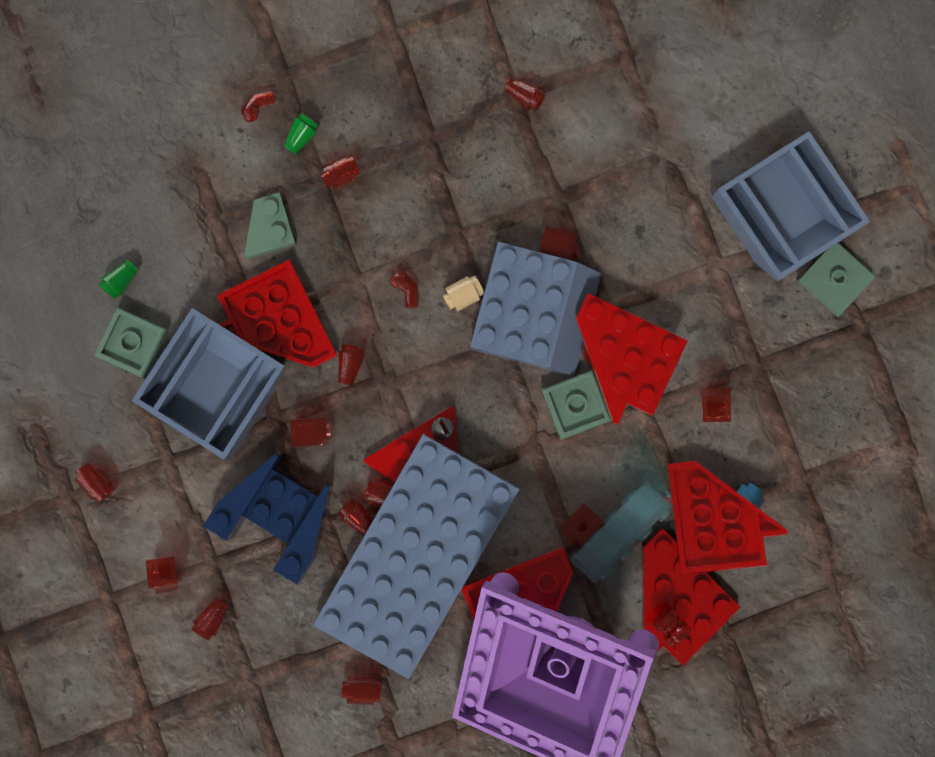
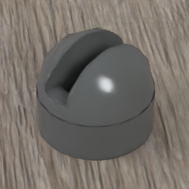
[431,417,454,440]

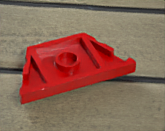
[363,406,458,482]

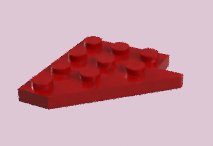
[217,260,338,368]
[575,293,688,425]
[668,461,788,575]
[642,528,741,665]
[462,547,573,620]

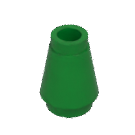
[283,113,319,155]
[98,259,139,299]

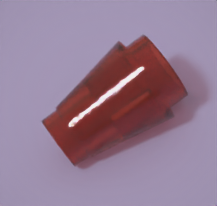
[504,77,546,111]
[338,344,365,385]
[337,498,373,535]
[191,597,229,641]

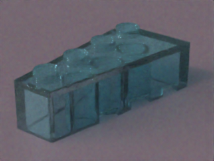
[570,472,672,583]

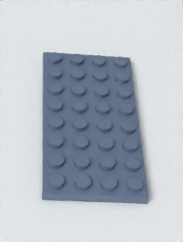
[313,433,519,679]

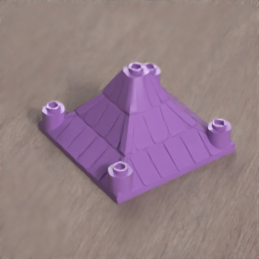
[452,572,659,757]

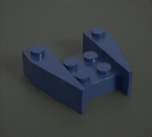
[203,454,333,584]

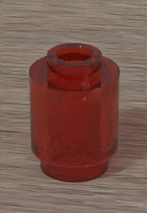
[320,154,361,191]
[75,462,116,504]
[364,477,394,507]
[341,676,381,705]

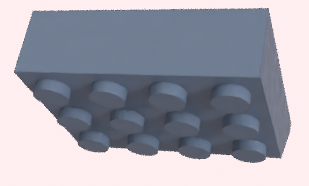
[711,131,870,281]
[470,242,601,377]
[132,308,285,460]

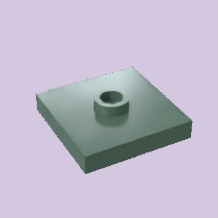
[797,243,875,317]
[94,307,168,378]
[541,370,612,440]

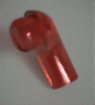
[241,90,276,122]
[390,272,418,309]

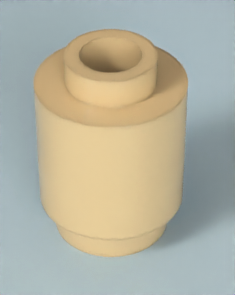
[443,275,484,312]

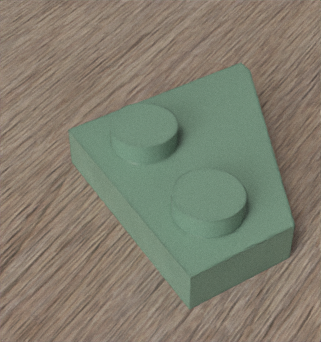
[244,192,296,260]

